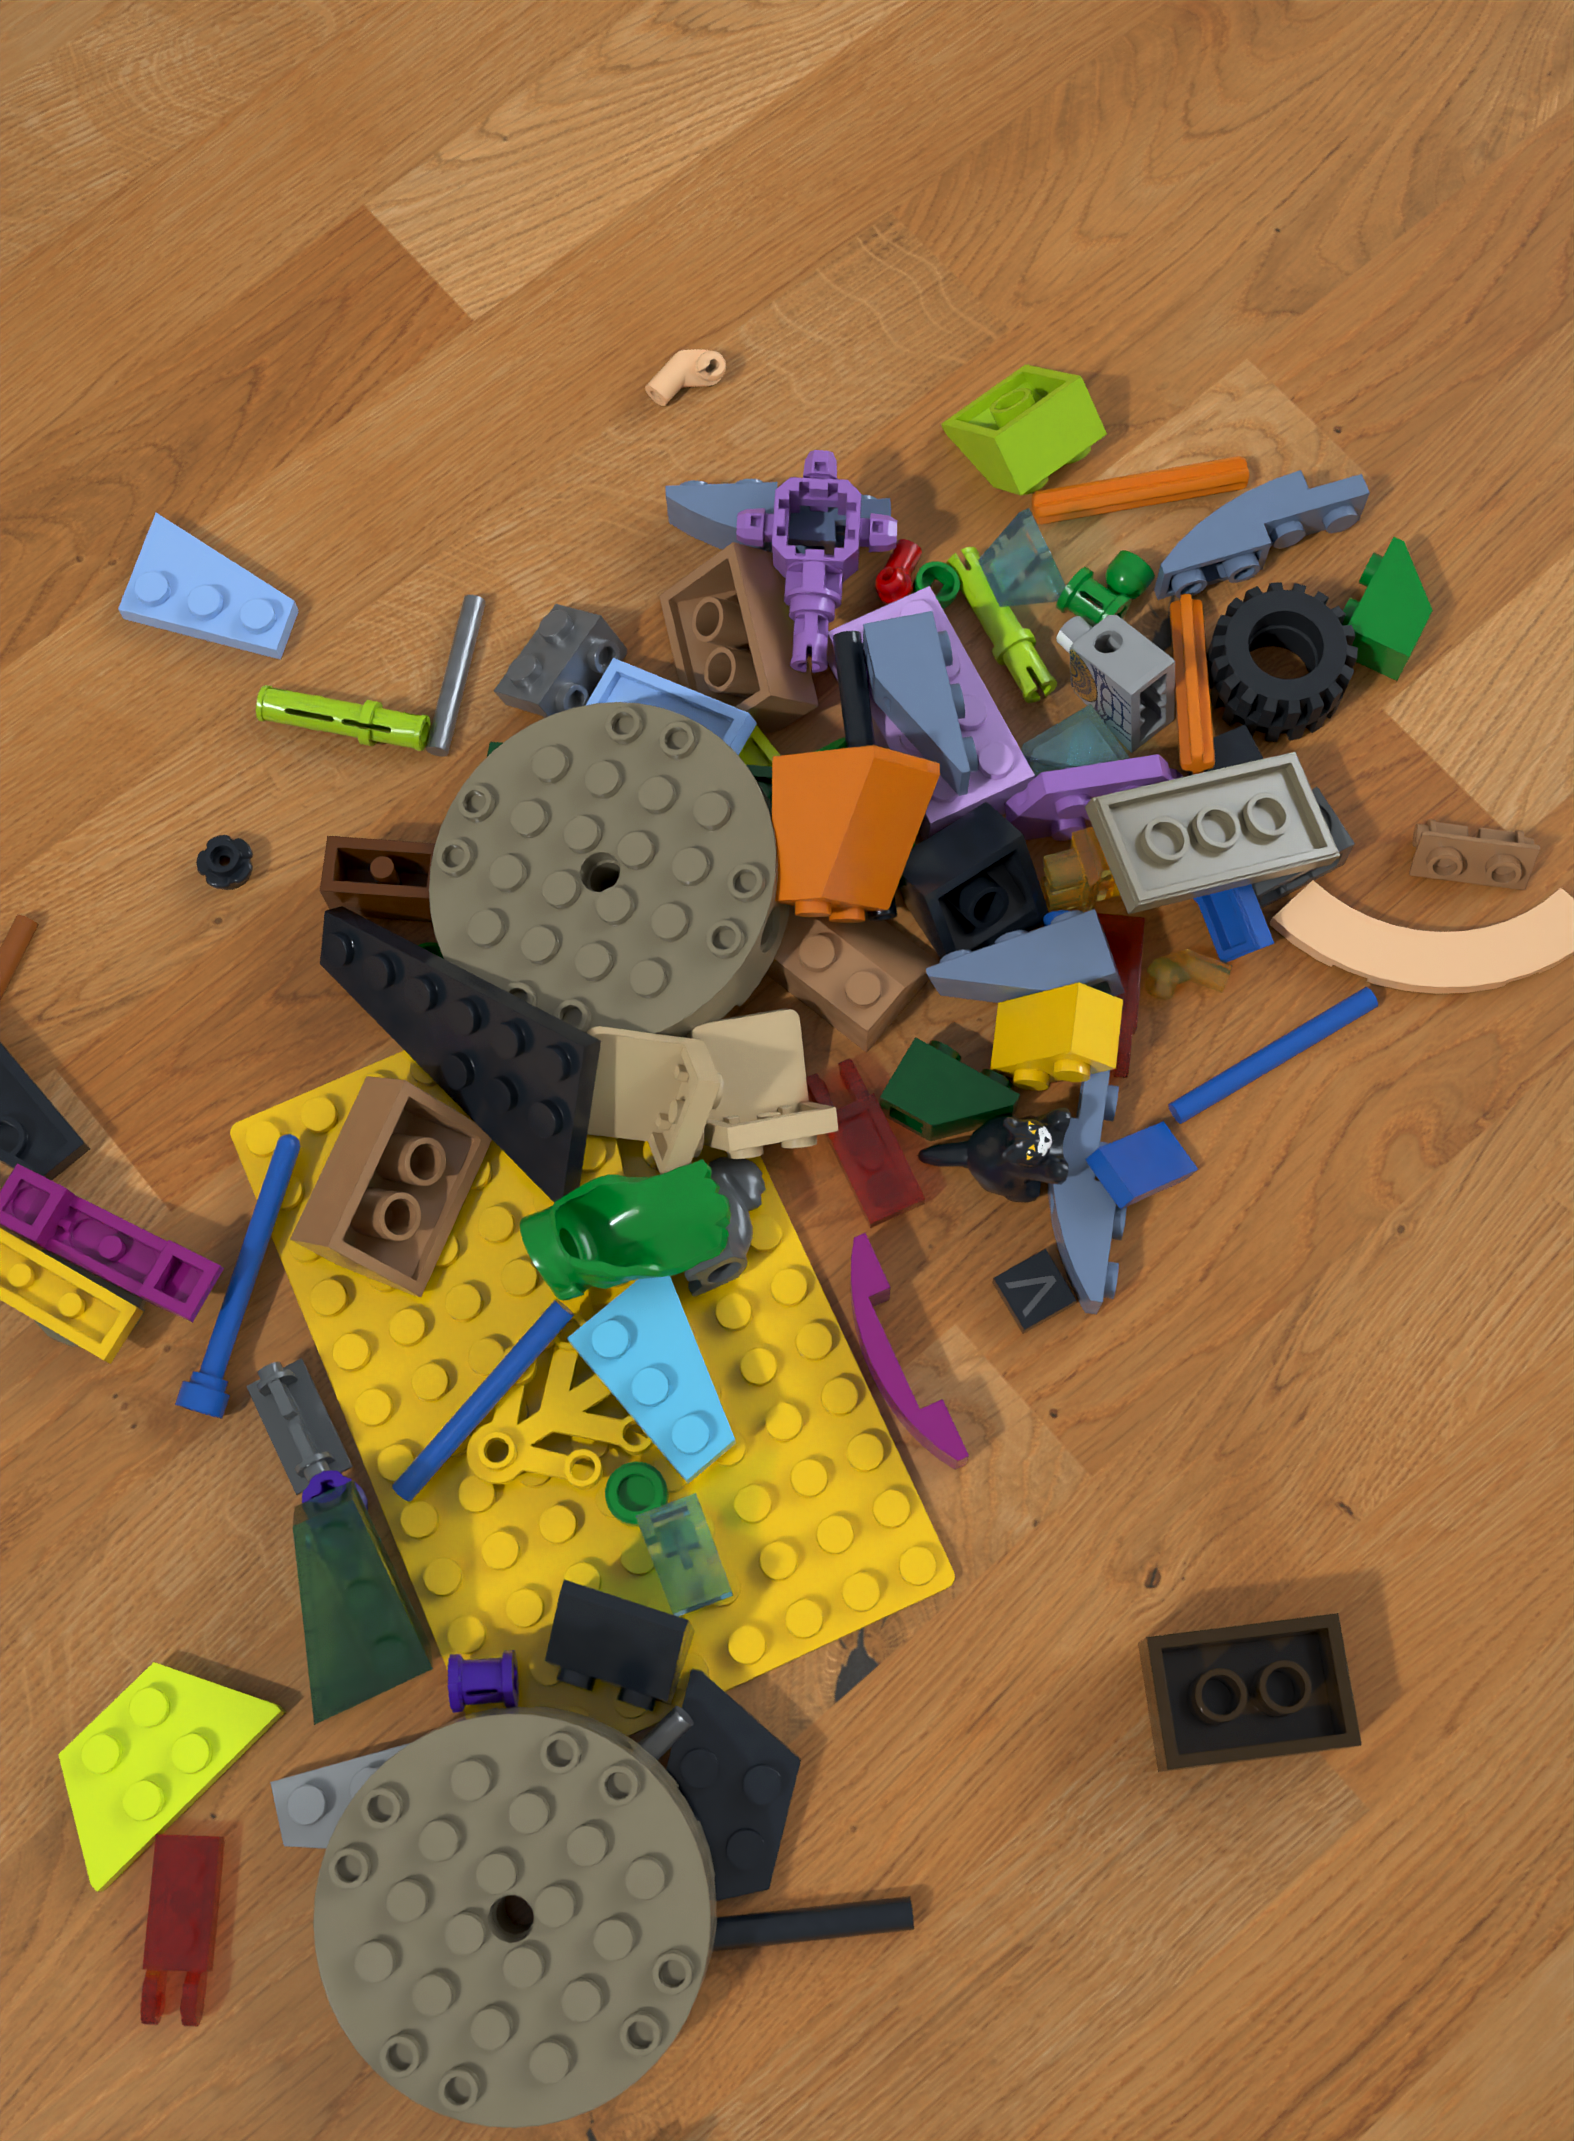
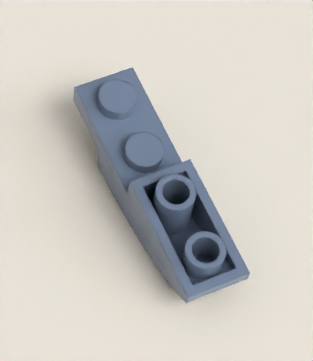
[1154,470,1370,600]
[665,479,891,555]
[1048,1070,1127,1315]

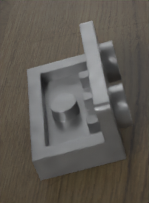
[494,604,627,718]

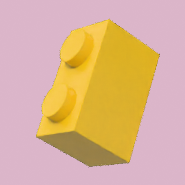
[990,982,1123,1091]

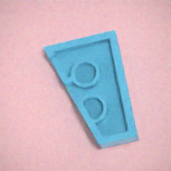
[567,1276,736,1484]

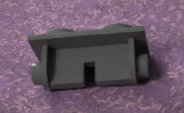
[246,1358,353,1495]

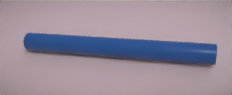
[1168,987,1378,1124]
[392,1299,574,1502]

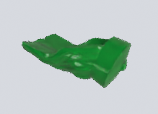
[520,1159,731,1301]

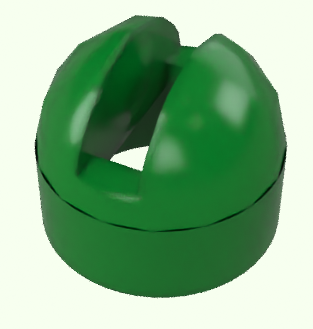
[1105,550,1155,599]
[913,561,960,609]

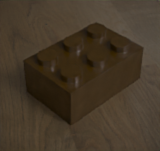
[1138,1613,1362,1772]

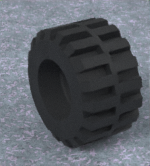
[1207,582,1358,742]

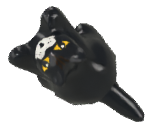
[917,1107,1071,1203]

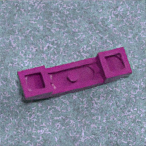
[0,1163,224,1323]
[850,1233,969,1470]

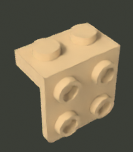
[687,1009,839,1159]
[587,1026,723,1174]

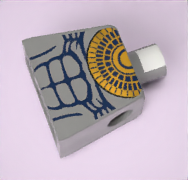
[1056,615,1175,753]

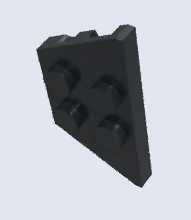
[666,1667,801,1901]

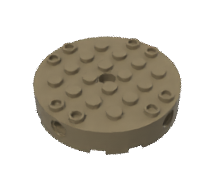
[429,702,790,1038]
[313,1706,717,2128]

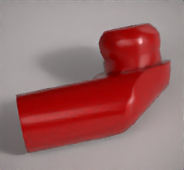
[875,539,922,605]

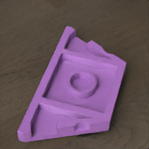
[1004,754,1183,841]

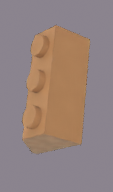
[659,542,819,734]
[766,905,939,1053]
[290,1076,492,1297]

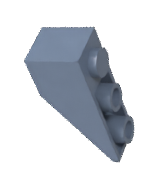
[863,611,978,796]
[926,909,1125,1003]

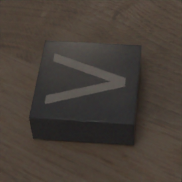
[992,1249,1077,1334]

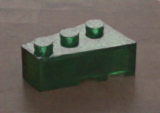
[293,1480,433,1725]

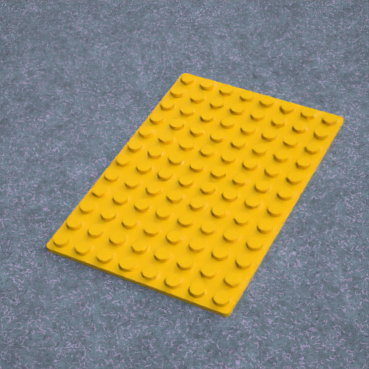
[230,1050,955,1737]

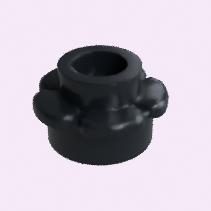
[196,835,253,890]

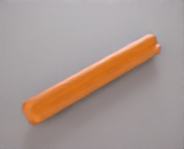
[1031,456,1249,524]
[1169,593,1215,775]

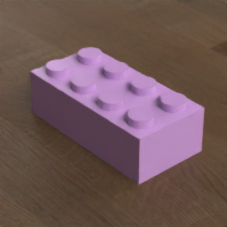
[827,586,1035,841]

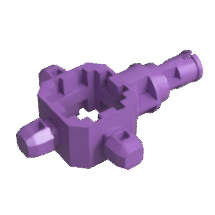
[736,450,898,673]

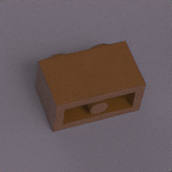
[320,836,436,922]

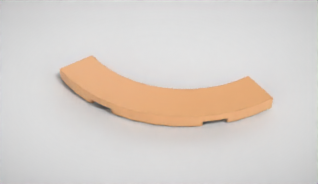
[1269,880,1574,994]

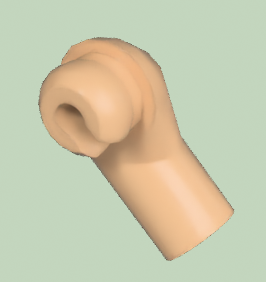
[645,350,726,406]

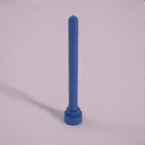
[175,1134,301,1419]

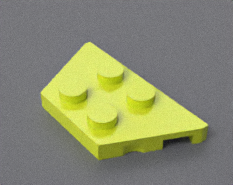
[58,1662,286,1892]

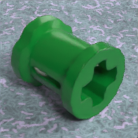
[1056,567,1132,627]

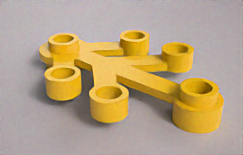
[467,1313,654,1490]

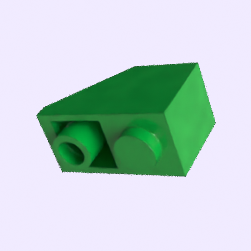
[1342,537,1433,681]

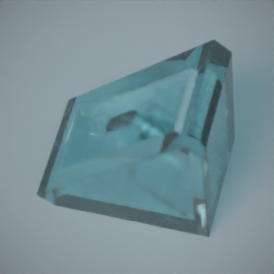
[978,508,1066,607]
[1021,704,1130,777]
[636,1493,733,1617]

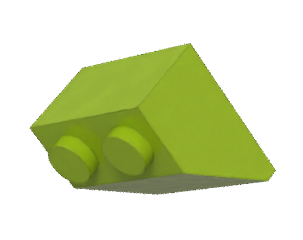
[941,364,1107,495]

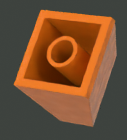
[772,745,940,923]

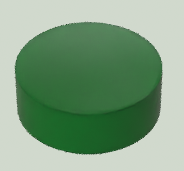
[605,1462,669,1527]

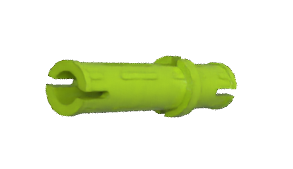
[946,547,1057,703]
[256,685,431,751]

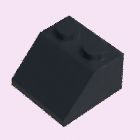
[898,802,1049,959]
[545,1579,695,1712]

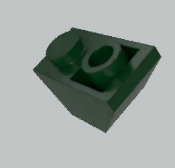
[879,1037,1020,1142]

